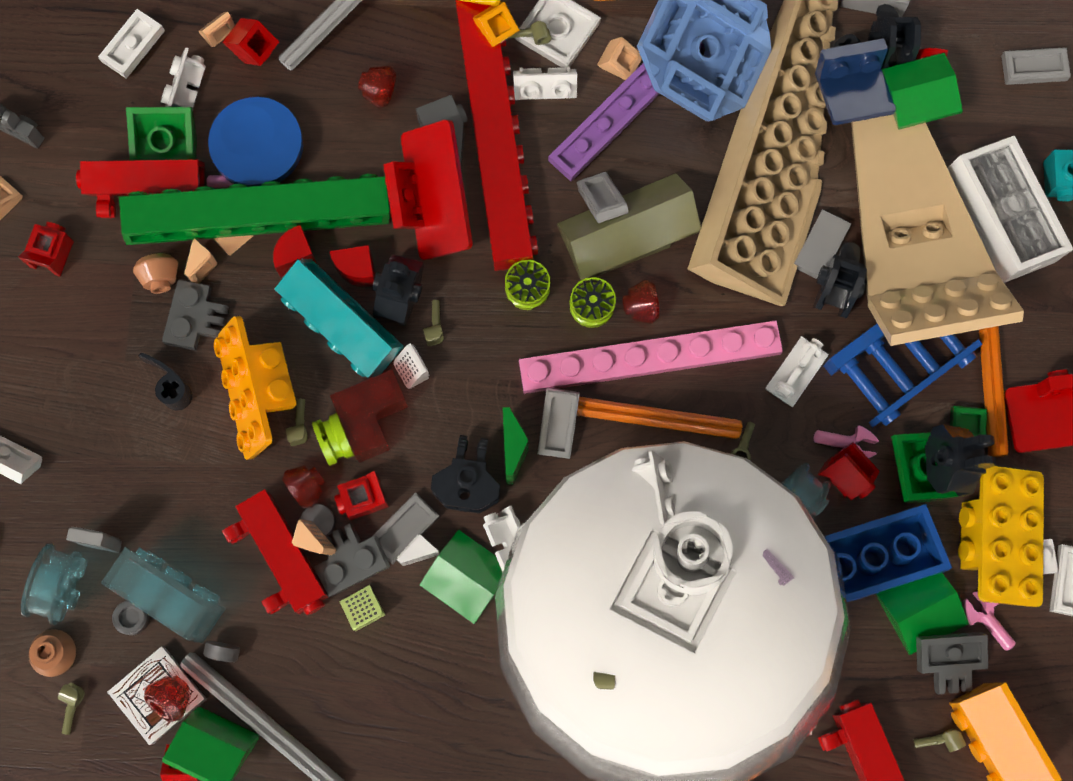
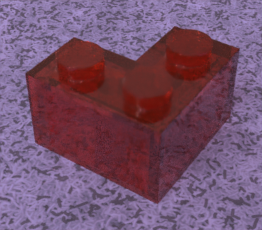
[330,370,408,463]

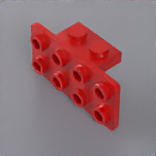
[383,120,473,260]
[1004,369,1073,453]

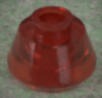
[358,66,396,109]
[622,280,659,324]
[282,465,326,509]
[144,676,190,722]

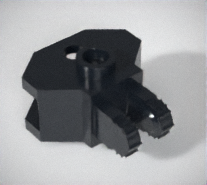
[868,4,921,69]
[813,242,867,318]
[373,254,424,326]
[925,424,996,497]
[430,435,500,514]

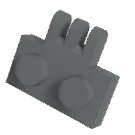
[0,104,44,149]
[162,280,229,351]
[314,522,391,597]
[916,632,988,695]

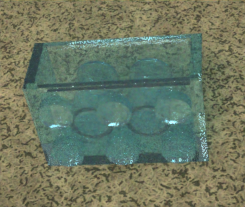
[101,547,226,643]

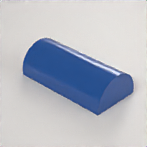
[824,504,952,604]

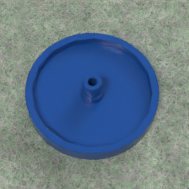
[208,97,303,187]

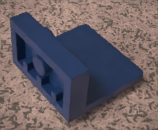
[815,38,896,125]

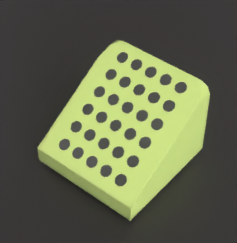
[339,585,385,632]

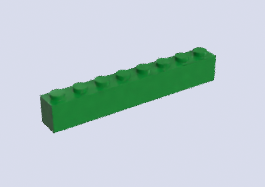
[119,174,390,245]

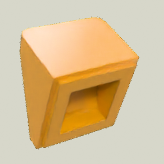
[473,2,520,47]

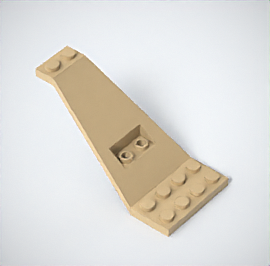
[851,115,1024,346]

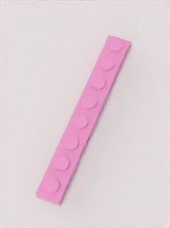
[519,320,783,394]

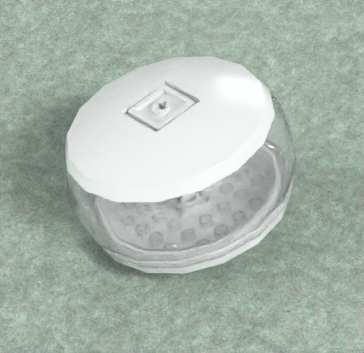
[495,441,851,781]

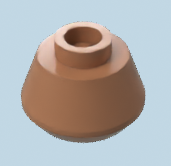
[133,253,178,294]
[29,629,76,677]

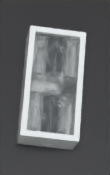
[947,136,1073,283]

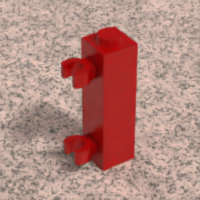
[76,160,205,218]
[222,489,328,616]
[817,699,904,781]

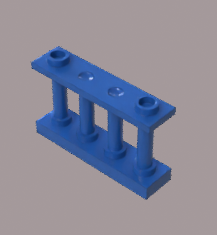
[823,323,982,428]

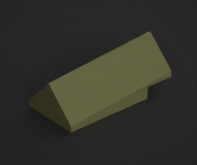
[557,173,701,280]

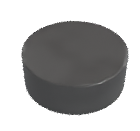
[301,504,336,535]
[112,600,149,635]
[203,641,240,662]

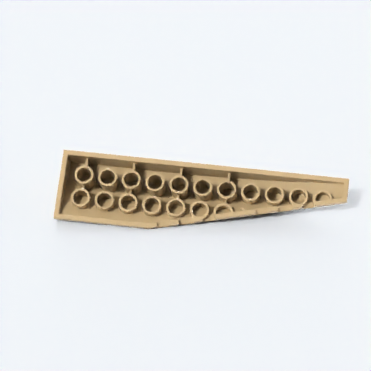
[688,0,838,306]

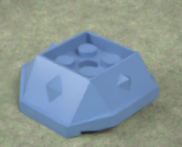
[637,0,772,121]

